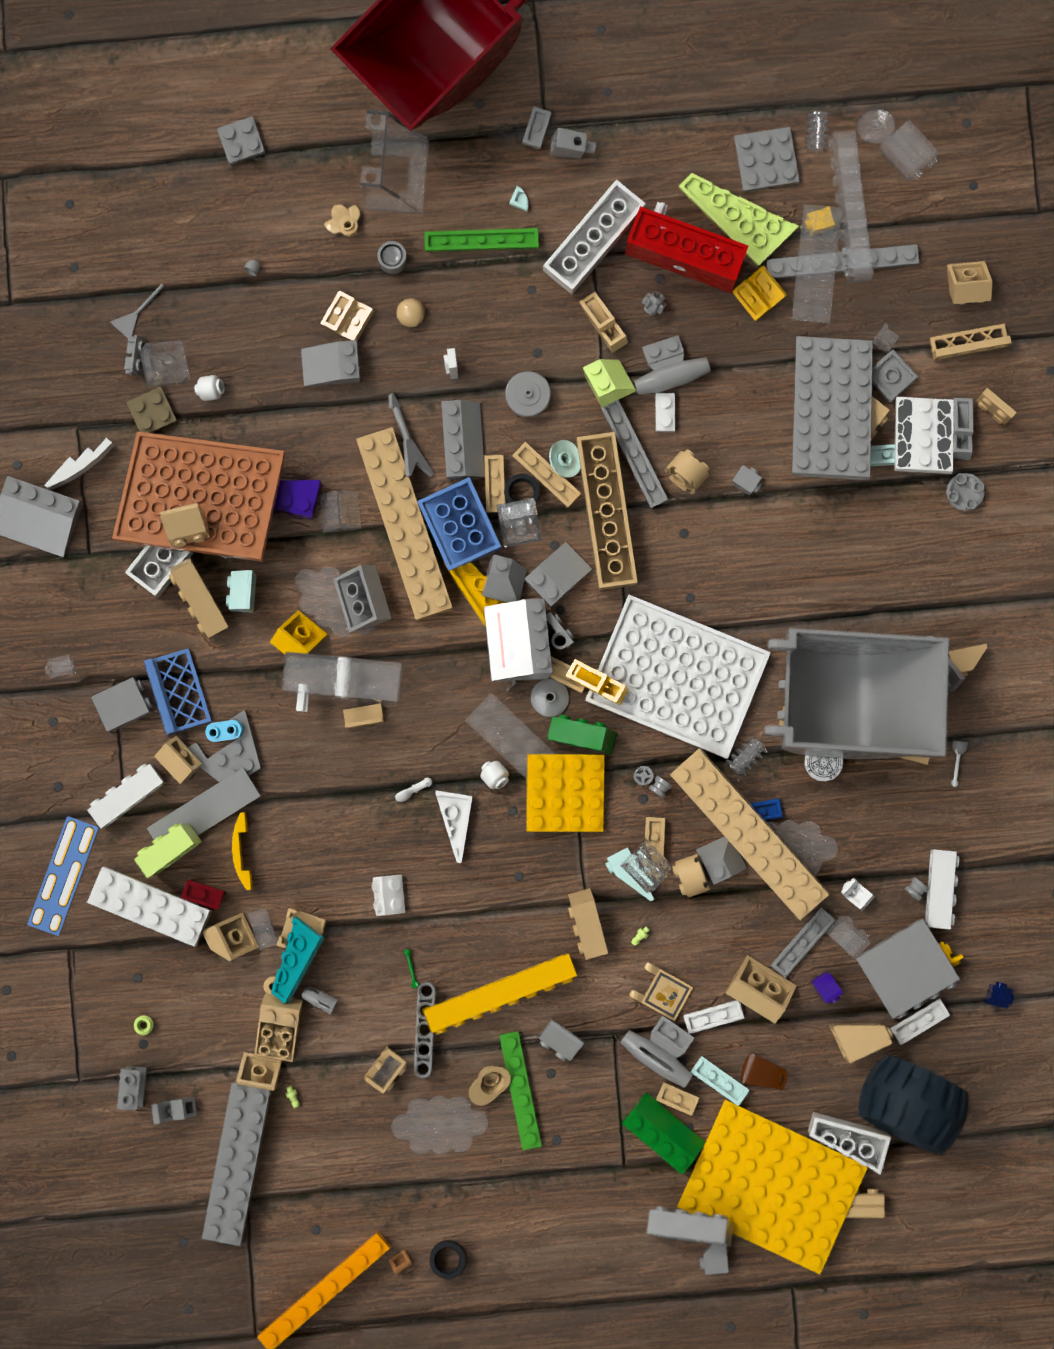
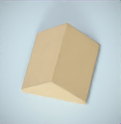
[236,1052,282,1091]

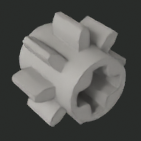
[642,291,667,315]

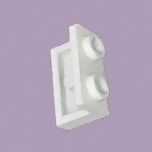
[372,875,405,916]

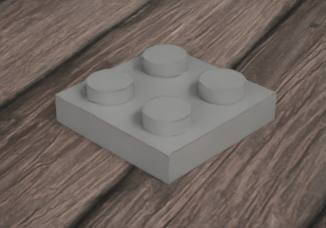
[217,116,265,165]

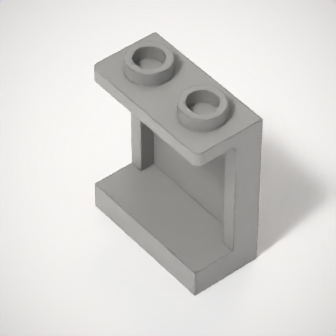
[117,1066,147,1110]

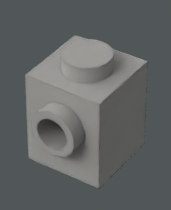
[731,465,762,496]

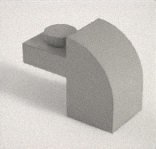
[151,1096,197,1124]

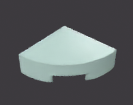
[509,186,528,212]

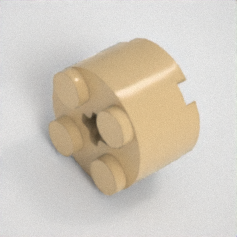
[665,449,710,494]
[672,854,711,898]

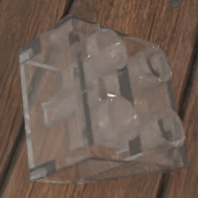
[620,839,673,893]

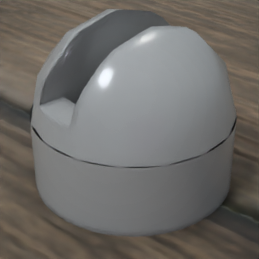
[243,260,260,276]

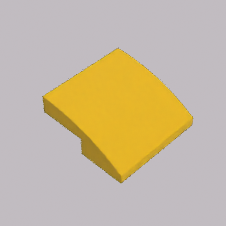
[732,266,787,321]

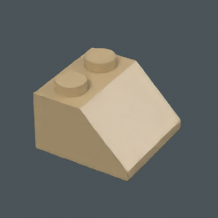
[947,261,992,305]
[159,503,210,547]

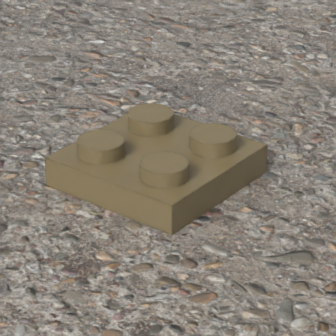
[126,386,177,433]

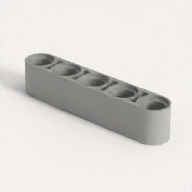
[414,981,436,1078]

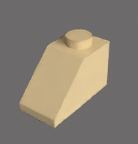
[948,644,987,676]

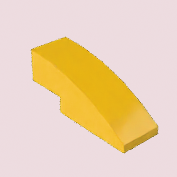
[566,659,629,706]

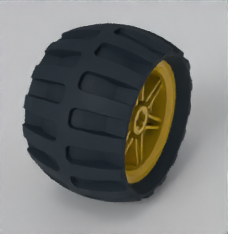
[859,1055,969,1155]

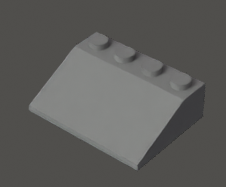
[0,476,83,558]

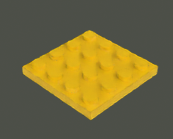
[526,754,604,832]

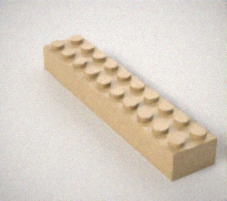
[356,427,453,622]
[670,748,830,920]

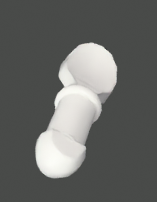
[395,778,432,802]

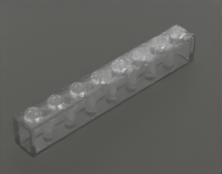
[828,130,874,283]

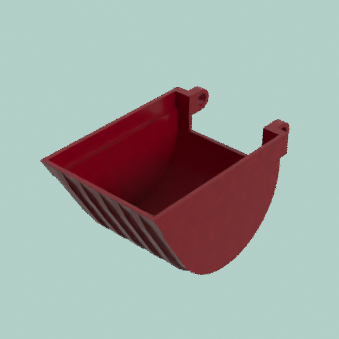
[330,0,527,131]

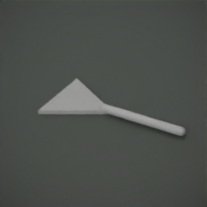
[110,284,164,339]

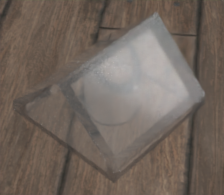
[319,490,361,533]

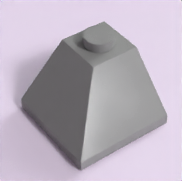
[482,554,527,603]
[696,836,747,885]

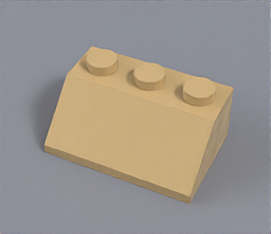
[726,955,797,1023]

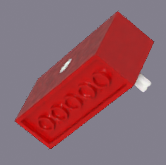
[625,202,749,293]

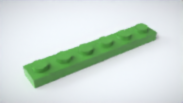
[424,228,539,252]
[499,1031,542,1150]

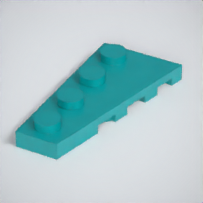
[271,917,324,1004]

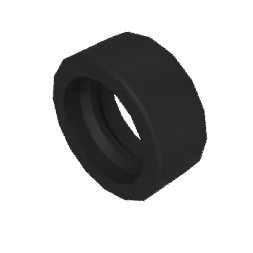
[504,473,540,511]
[429,1240,467,1279]

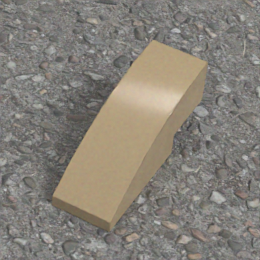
[579,292,628,353]

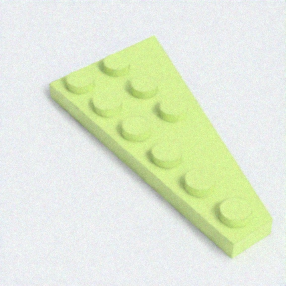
[678,173,799,267]

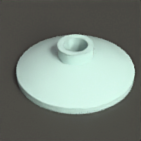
[549,440,580,478]

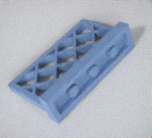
[144,649,211,736]

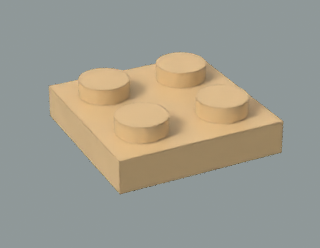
[976,388,1017,425]

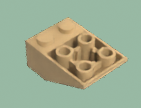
[254,994,303,1062]

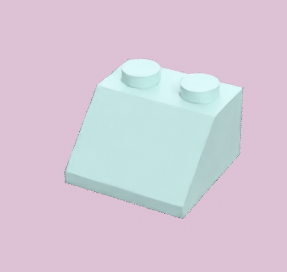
[226,570,256,613]

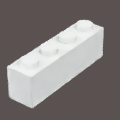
[87,763,166,829]
[925,850,959,929]

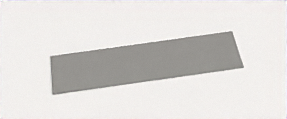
[147,768,260,840]

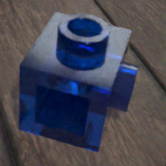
[985,982,1014,1008]

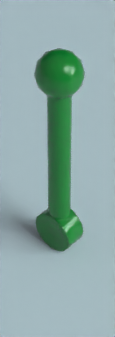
[404,949,419,988]

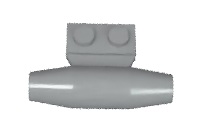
[634,336,711,395]
[620,1016,694,1088]

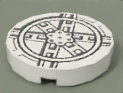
[804,755,843,782]

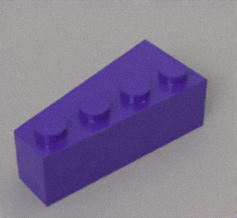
[273,480,322,520]

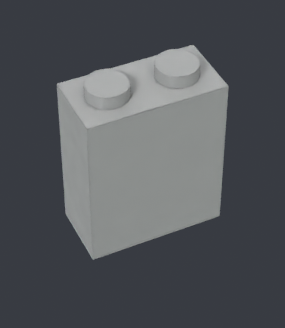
[91,677,152,733]

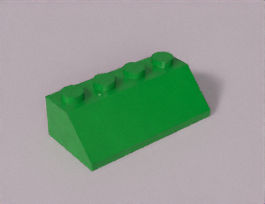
[621,1092,706,1175]

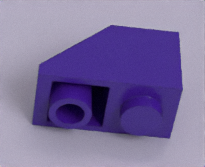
[811,971,843,1004]

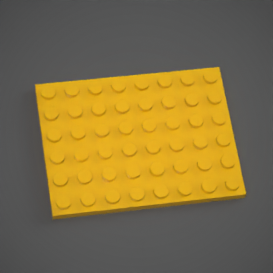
[677,1100,868,1274]

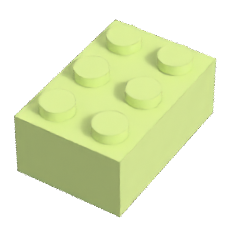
[134,823,202,878]

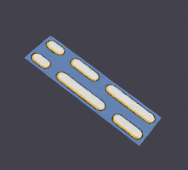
[27,816,99,936]

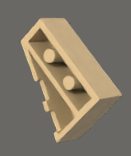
[568,888,608,960]

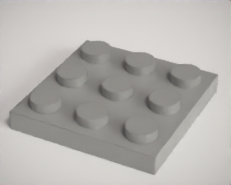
[734,127,800,192]

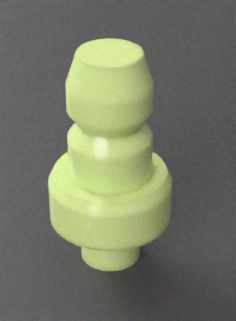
[631,926,650,946]
[285,1086,300,1108]

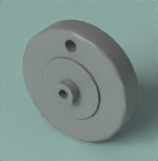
[505,371,551,418]

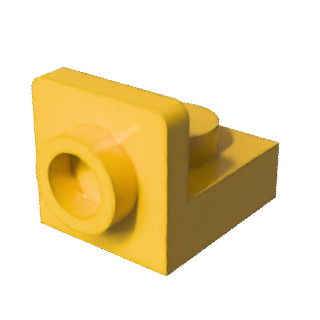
[938,941,964,967]

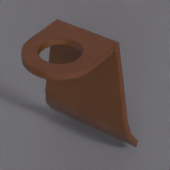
[741,1053,788,1090]

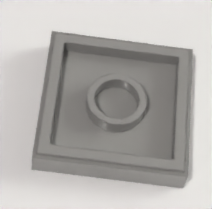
[872,349,918,403]

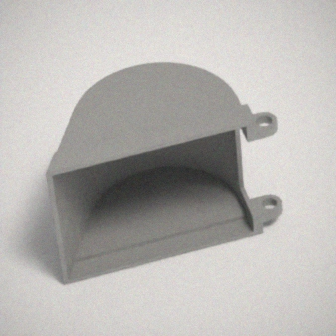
[765,628,949,759]

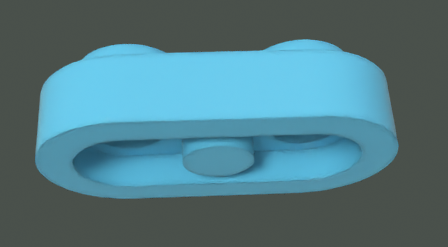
[205,720,244,742]

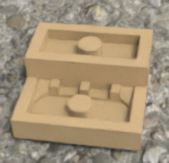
[321,291,374,341]

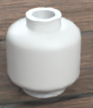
[195,375,225,401]
[480,761,509,789]

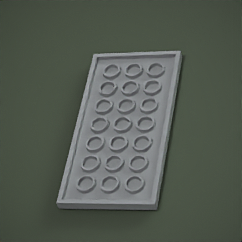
[792,336,873,480]

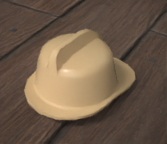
[469,1066,511,1106]

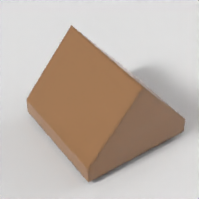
[389,1249,414,1275]

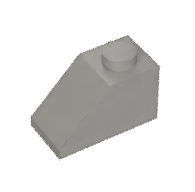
[699,1244,729,1275]

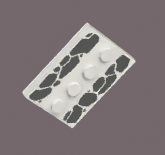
[894,397,953,474]

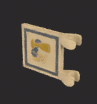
[629,962,693,1021]

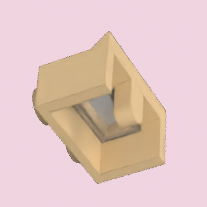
[364,1046,407,1094]

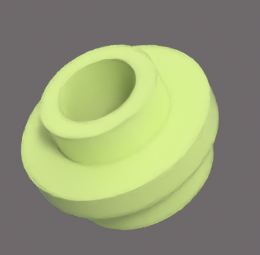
[134,1016,154,1035]

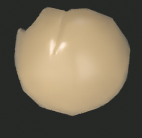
[396,298,425,327]

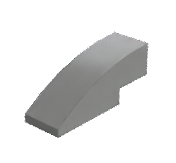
[953,398,973,460]

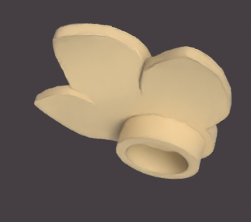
[324,204,360,236]

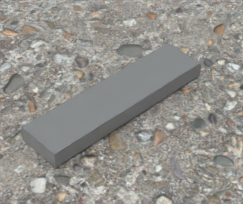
[770,907,835,978]

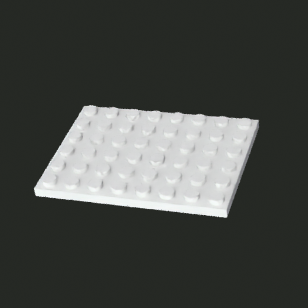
[585,595,771,759]

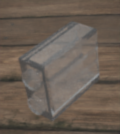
[879,120,939,182]

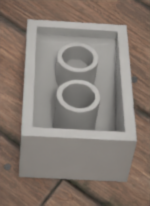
[301,340,361,387]
[525,542,592,608]

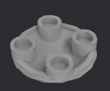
[946,473,985,511]

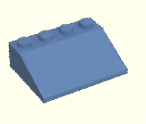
[417,477,502,571]

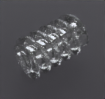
[805,111,831,153]
[725,736,768,777]

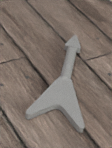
[388,393,434,477]

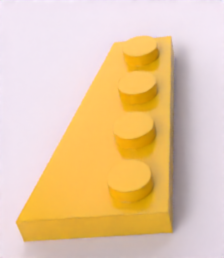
[443,562,505,627]

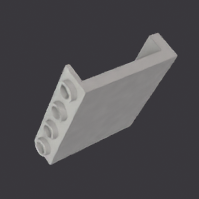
[856,918,959,1019]

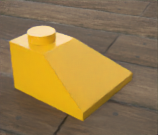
[270,610,327,655]

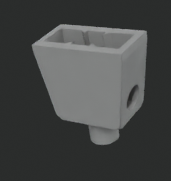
[550,128,596,159]

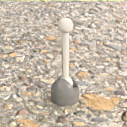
[951,740,968,787]

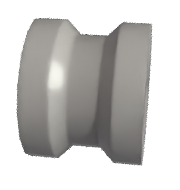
[634,766,653,786]
[648,776,673,799]
[904,877,929,901]

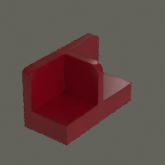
[181,879,226,910]

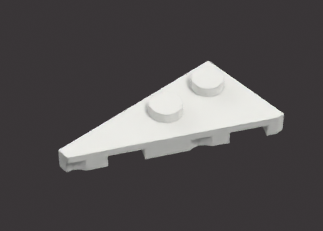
[435,791,472,863]

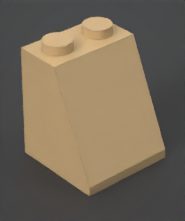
[829,1023,893,1063]

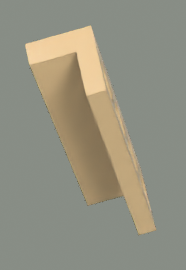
[929,324,1012,361]

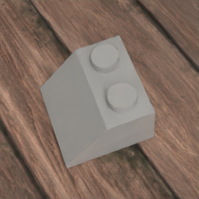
[538,1018,584,1061]

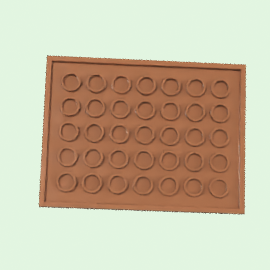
[112,432,286,562]

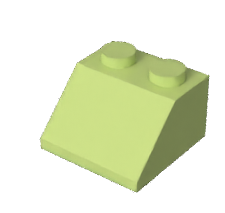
[583,359,636,407]

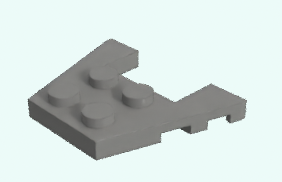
[188,710,261,782]

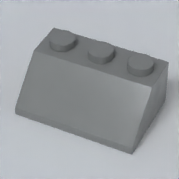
[333,565,392,633]

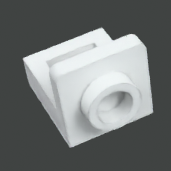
[841,878,874,911]

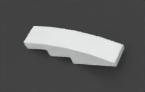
[44,438,115,491]

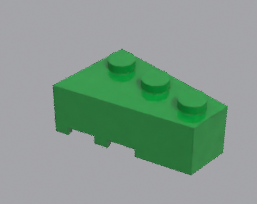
[547,715,617,755]

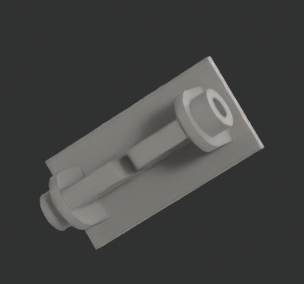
[124,335,147,377]

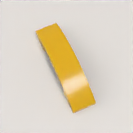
[232,813,253,890]

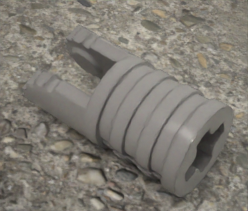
[302,986,338,1015]

